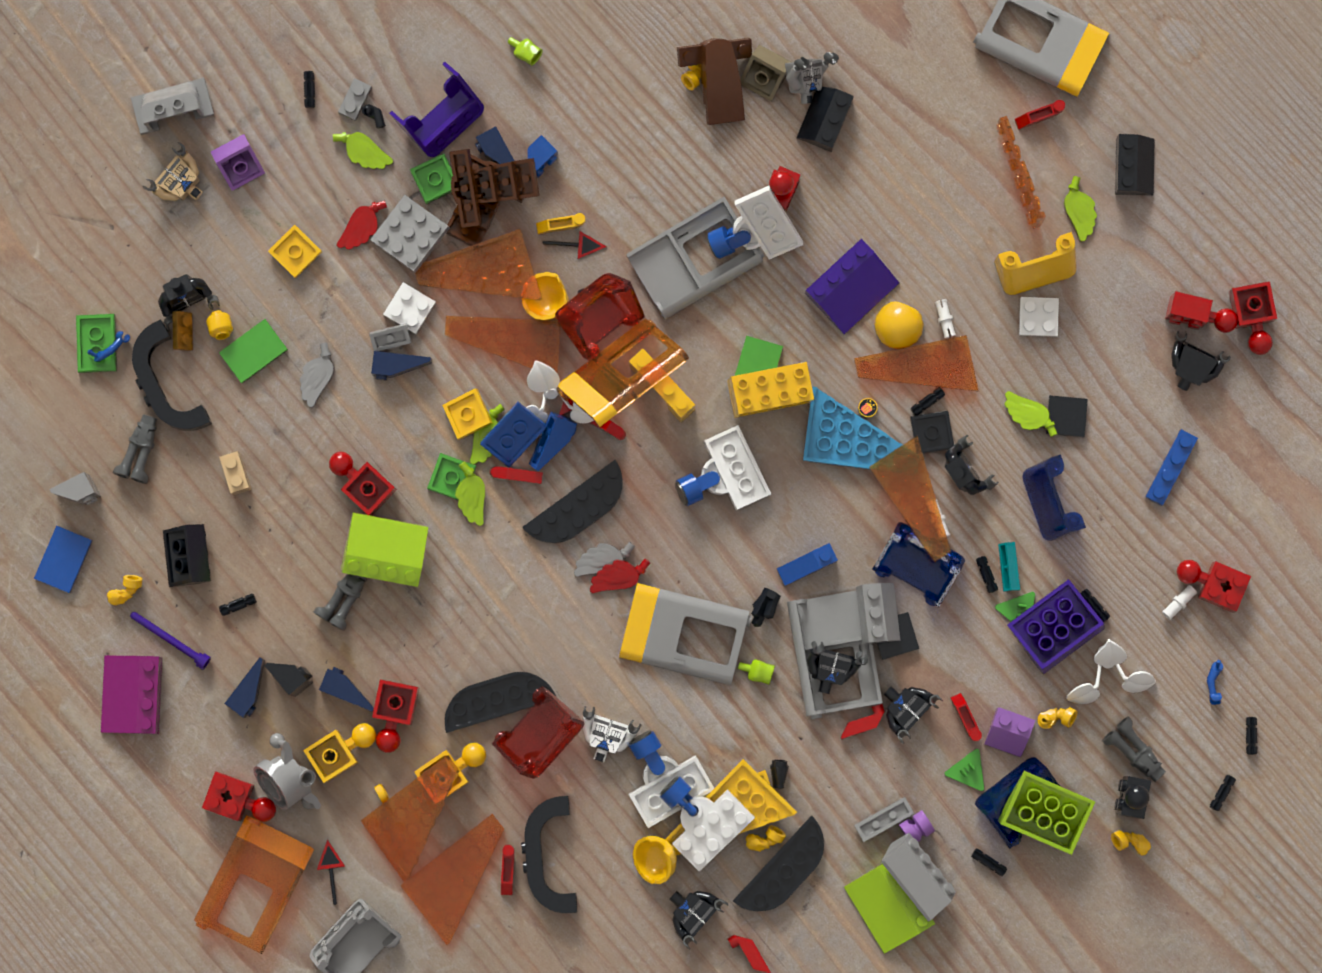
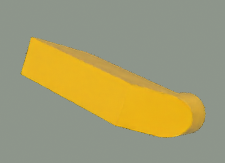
[536,213,585,234]

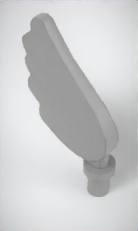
[300,343,334,407]
[574,542,635,577]

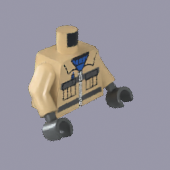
[142,142,203,201]

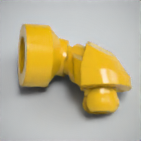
[681,65,701,90]
[107,575,143,606]
[1037,707,1078,729]
[745,825,786,852]
[1111,830,1151,856]

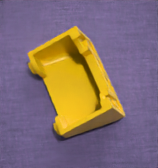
[994,232,1077,295]

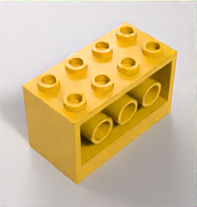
[727,362,814,418]

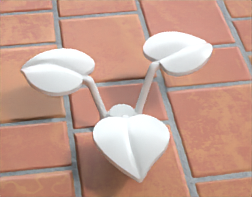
[526,360,594,424]
[1066,639,1156,704]

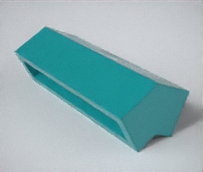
[998,542,1020,592]

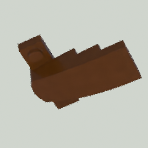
[677,38,752,125]
[449,149,540,228]
[446,154,524,250]

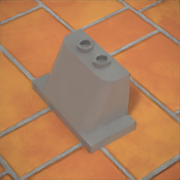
[131,78,214,135]

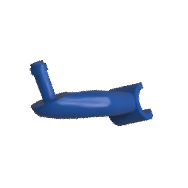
[87,331,130,362]
[1207,660,1223,705]

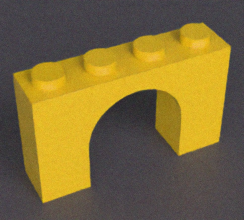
[629,349,695,423]

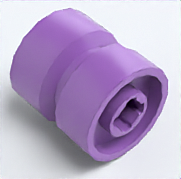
[899,810,935,842]

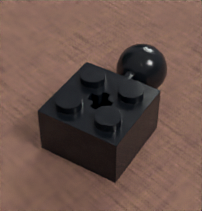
[1114,776,1151,819]

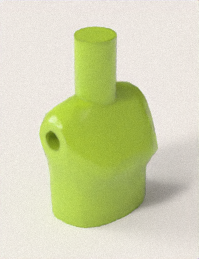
[508,37,543,66]
[738,659,775,685]

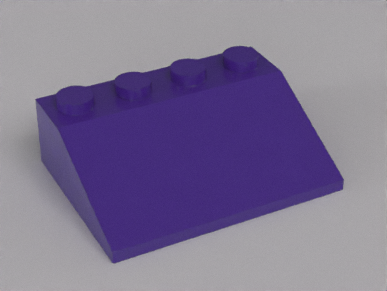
[805,238,899,334]
[1007,579,1105,675]

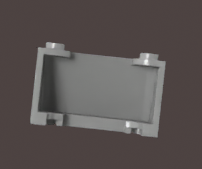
[309,899,402,973]

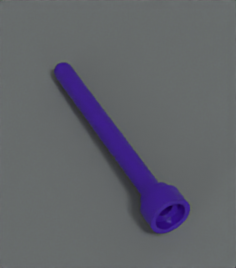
[130,612,211,670]

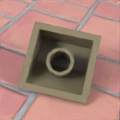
[740,45,791,102]

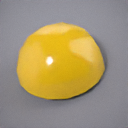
[521,272,569,321]
[874,301,924,349]
[633,836,677,884]

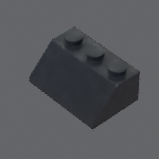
[797,86,854,152]
[1115,134,1155,196]
[163,524,211,587]
[264,663,313,697]

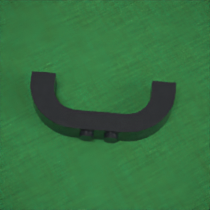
[132,319,213,431]
[521,796,578,913]

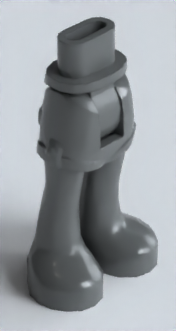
[113,415,157,484]
[313,574,367,631]
[1102,716,1166,782]

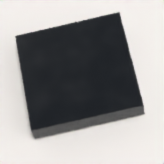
[1046,395,1088,437]
[910,411,954,455]
[877,612,919,660]

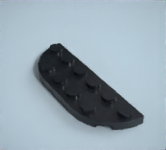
[522,460,623,543]
[445,672,557,733]
[733,815,824,911]

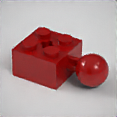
[769,166,801,212]
[1229,281,1277,355]
[1165,291,1238,333]
[329,452,397,516]
[1176,560,1251,613]
[372,679,420,753]
[202,771,276,822]

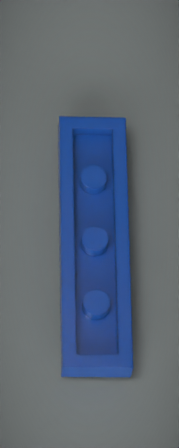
[1145,429,1198,506]

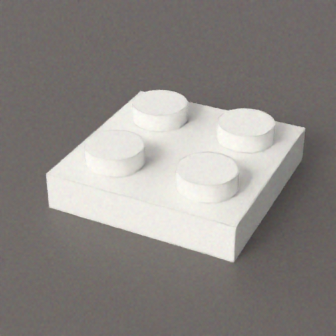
[383,282,436,334]
[1019,297,1059,337]

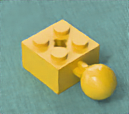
[303,723,376,783]
[414,743,486,804]

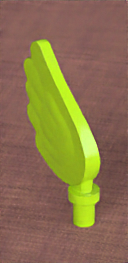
[333,132,393,169]
[1064,176,1097,242]
[1004,391,1057,437]
[470,404,505,465]
[455,461,485,526]

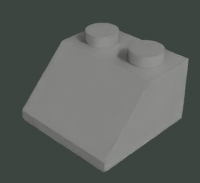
[49,472,101,505]

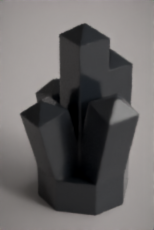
[751,587,781,627]

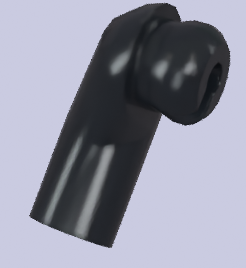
[362,104,386,129]

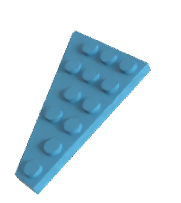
[803,387,920,476]

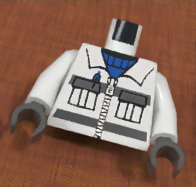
[582,706,641,762]

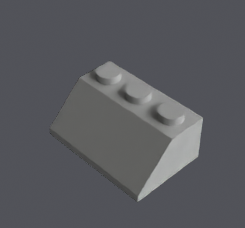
[856,583,901,644]

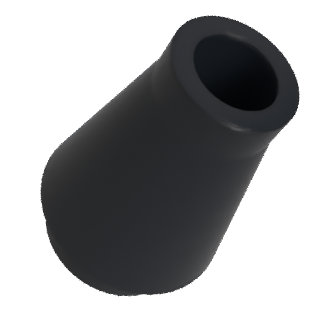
[770,760,789,789]

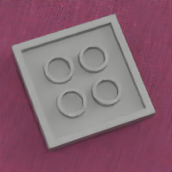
[370,195,450,273]

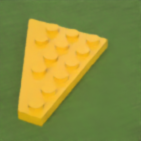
[665,759,797,856]

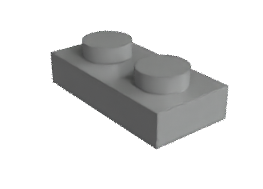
[338,78,372,121]
[369,323,412,351]

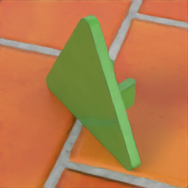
[995,592,1035,622]
[944,749,984,791]

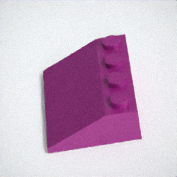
[101,655,162,734]

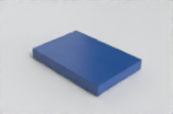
[480,401,547,468]
[34,526,93,593]

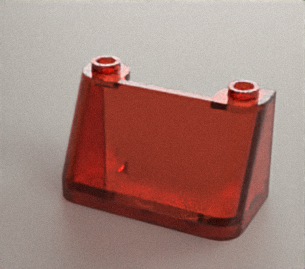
[555,273,645,361]
[491,687,584,779]

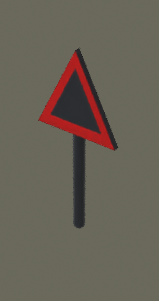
[542,231,607,259]
[317,840,345,905]

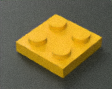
[268,225,322,279]
[442,388,493,440]

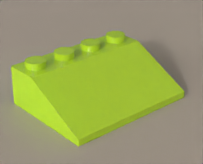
[341,512,428,587]
[998,771,1095,855]
[844,864,935,954]

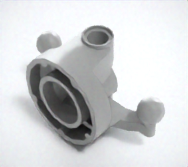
[253,733,321,810]

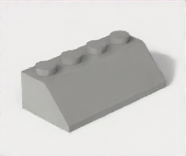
[881,833,956,922]

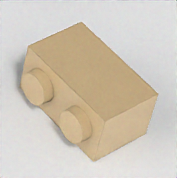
[219,451,252,495]

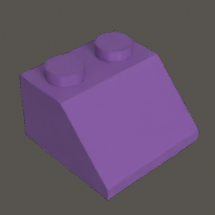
[211,134,265,191]
[984,707,1035,757]

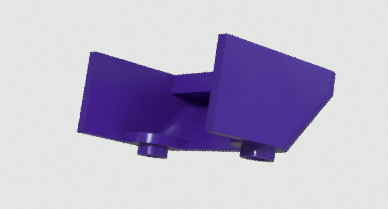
[389,62,484,157]

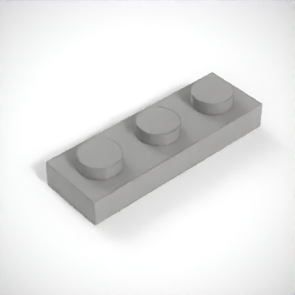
[854,797,914,842]

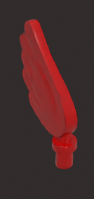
[337,200,387,250]
[590,558,650,593]

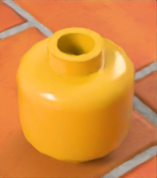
[206,310,233,340]

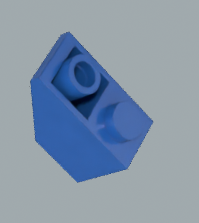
[528,135,558,178]

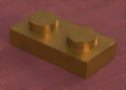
[172,311,193,351]

